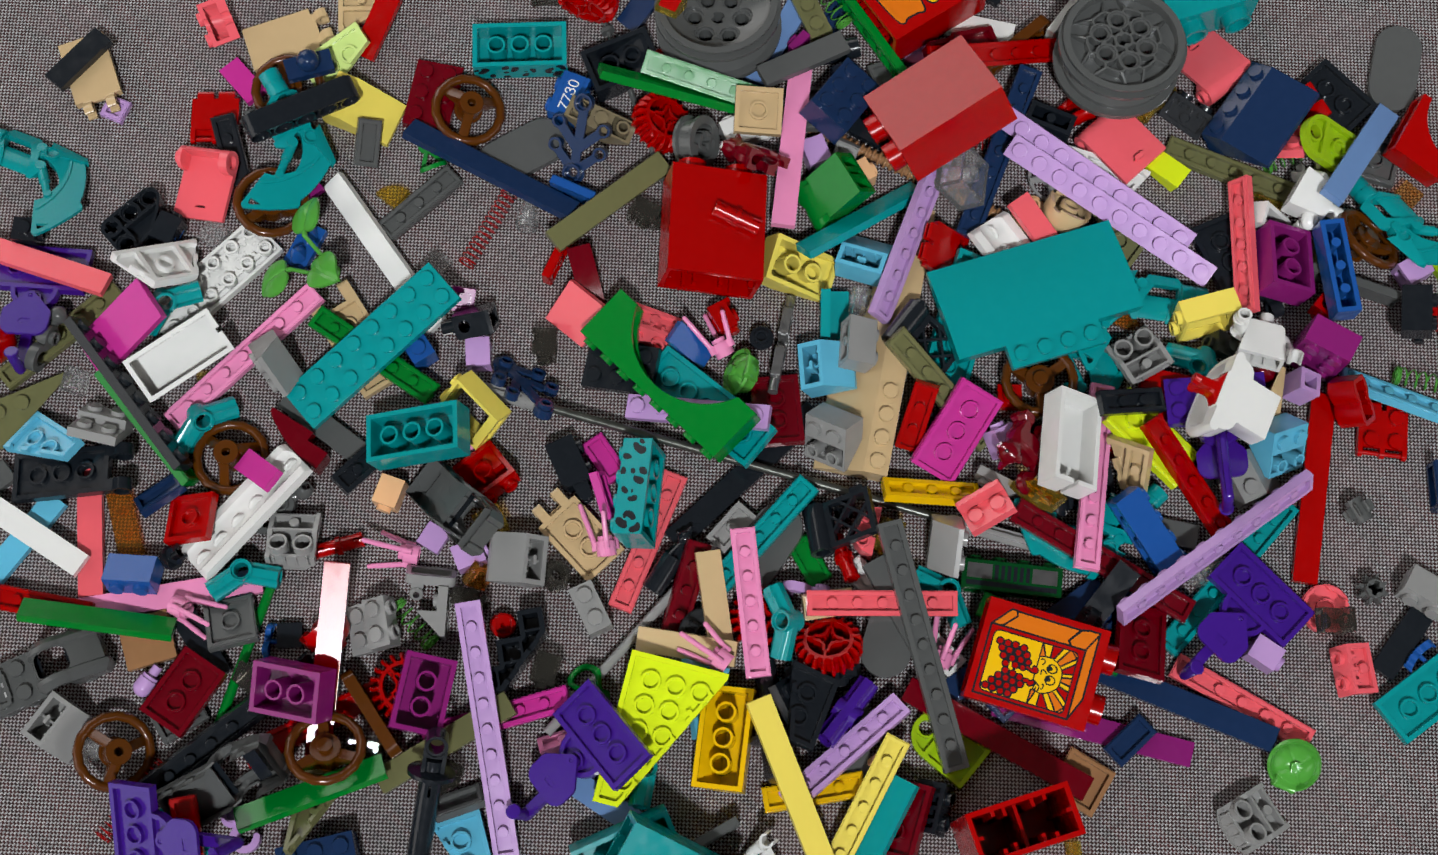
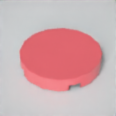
[1301,584,1351,634]

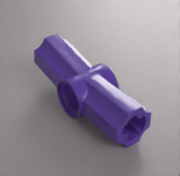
[818,675,878,749]

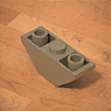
[564,94,636,146]

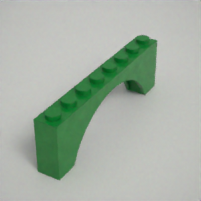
[580,289,761,463]

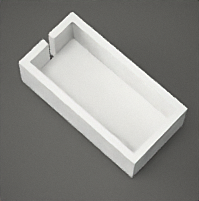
[122,308,235,403]
[1037,385,1102,500]

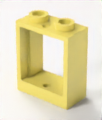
[1168,287,1242,343]
[439,370,512,450]

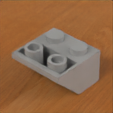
[248,329,304,397]
[804,402,863,472]
[926,514,968,578]
[486,531,549,589]
[20,690,99,765]

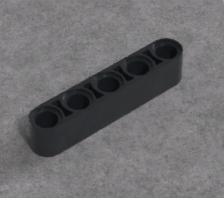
[241,75,360,143]

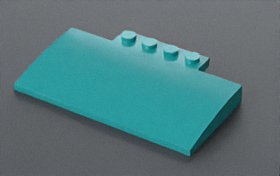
[926,220,1144,371]

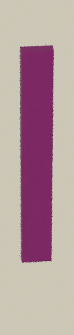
[990,707,1195,768]

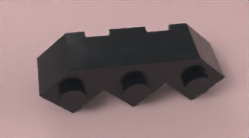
[491,606,548,696]

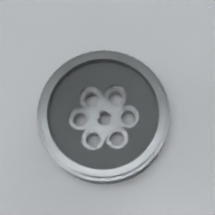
[654,0,782,79]
[1052,0,1187,119]

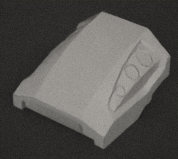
[1104,325,1174,386]
[264,511,322,570]
[1216,782,1290,855]

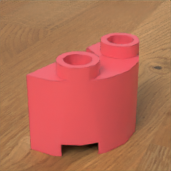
[195,0,241,48]
[852,507,882,561]

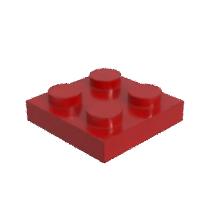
[163,491,219,546]

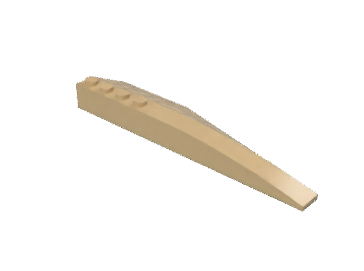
[813,211,935,482]

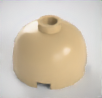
[1042,190,1092,234]

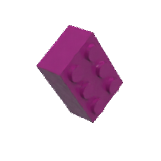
[1256,220,1316,306]
[1286,314,1363,383]
[387,650,458,736]
[248,656,337,725]

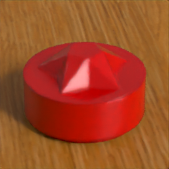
[489,612,516,638]

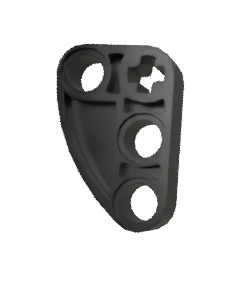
[100,187,166,251]

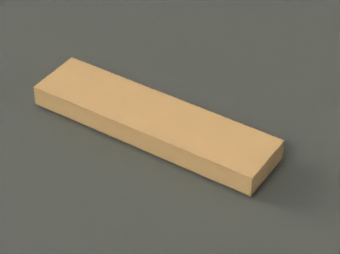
[694,549,733,640]
[635,625,739,667]

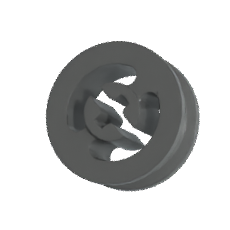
[672,115,720,167]

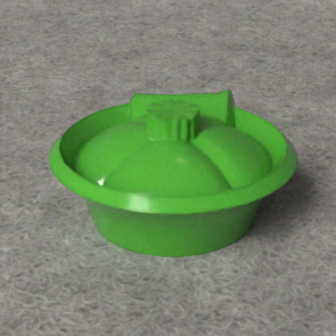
[723,348,759,396]
[1267,739,1322,794]

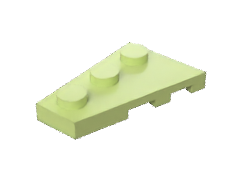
[310,22,370,86]

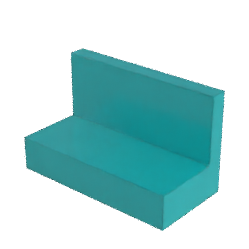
[819,289,849,340]

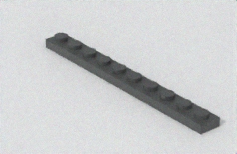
[876,518,970,774]

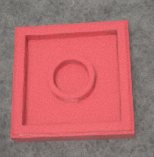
[546,279,605,347]

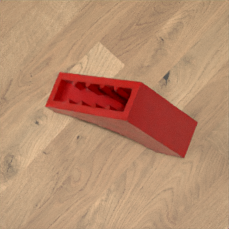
[1382,94,1438,187]

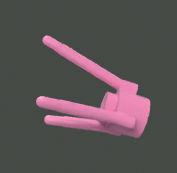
[682,309,735,360]
[578,504,620,557]
[361,530,421,569]
[167,594,228,640]
[932,617,975,671]
[677,621,735,672]

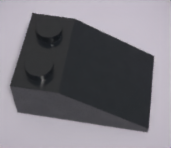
[580,26,656,103]

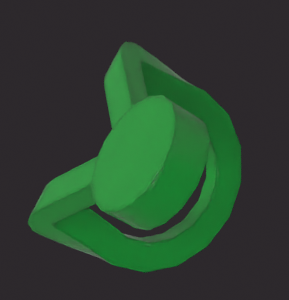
[418,146,448,174]
[567,664,611,701]

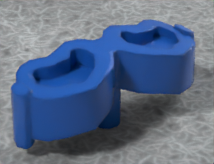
[1403,639,1437,673]

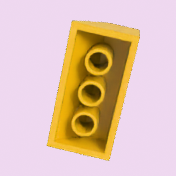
[691,685,757,795]

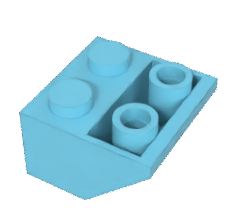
[835,235,893,287]
[797,339,857,398]
[1249,413,1309,479]

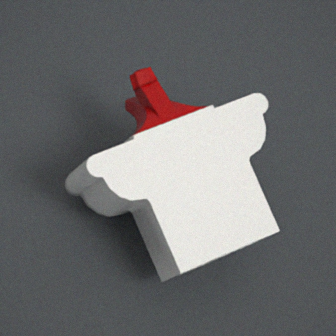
[1185,352,1281,445]

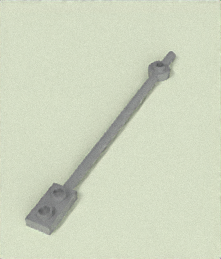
[543,501,756,737]

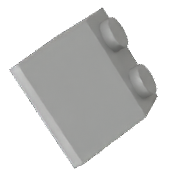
[1232,449,1281,510]

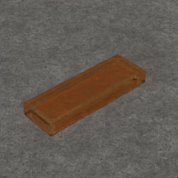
[106,491,146,555]

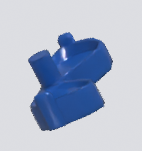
[262,623,277,658]

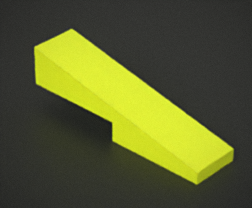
[1134,151,1191,192]

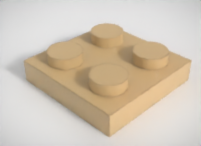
[733,85,784,137]

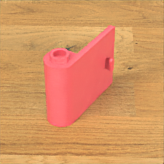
[1181,31,1251,106]
[1074,117,1166,185]
[174,145,239,223]

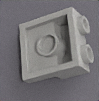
[66,402,133,446]
[346,595,401,657]

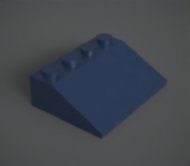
[1201,62,1320,169]

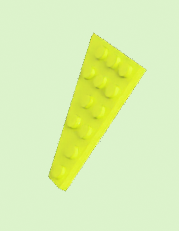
[592,649,729,807]

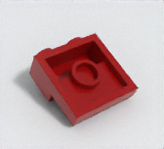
[452,440,521,509]

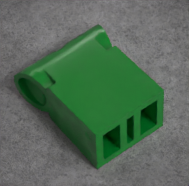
[798,152,876,232]

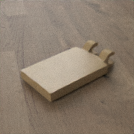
[242,7,335,73]
[58,31,123,121]
[531,488,625,581]

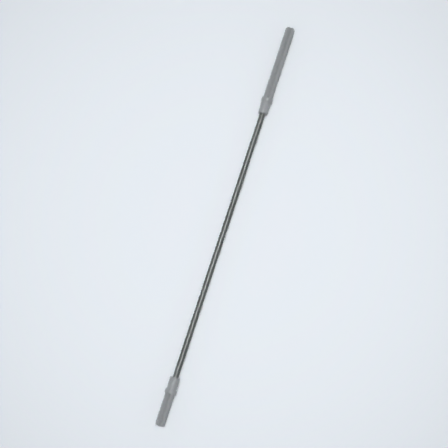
[484,382,1029,551]

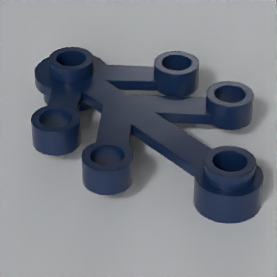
[548,93,612,184]
[491,356,559,420]

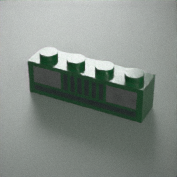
[959,555,1063,603]

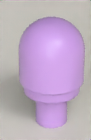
[133,663,163,697]

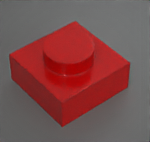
[996,384,1022,410]

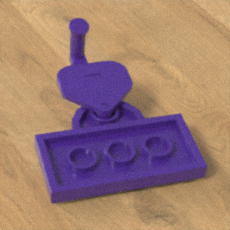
[0,245,95,375]
[1163,372,1266,515]
[1179,542,1315,680]
[506,679,654,821]
[108,779,244,855]

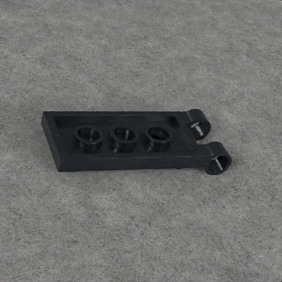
[1190,213,1285,319]
[11,442,134,504]

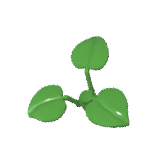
[262,197,340,298]

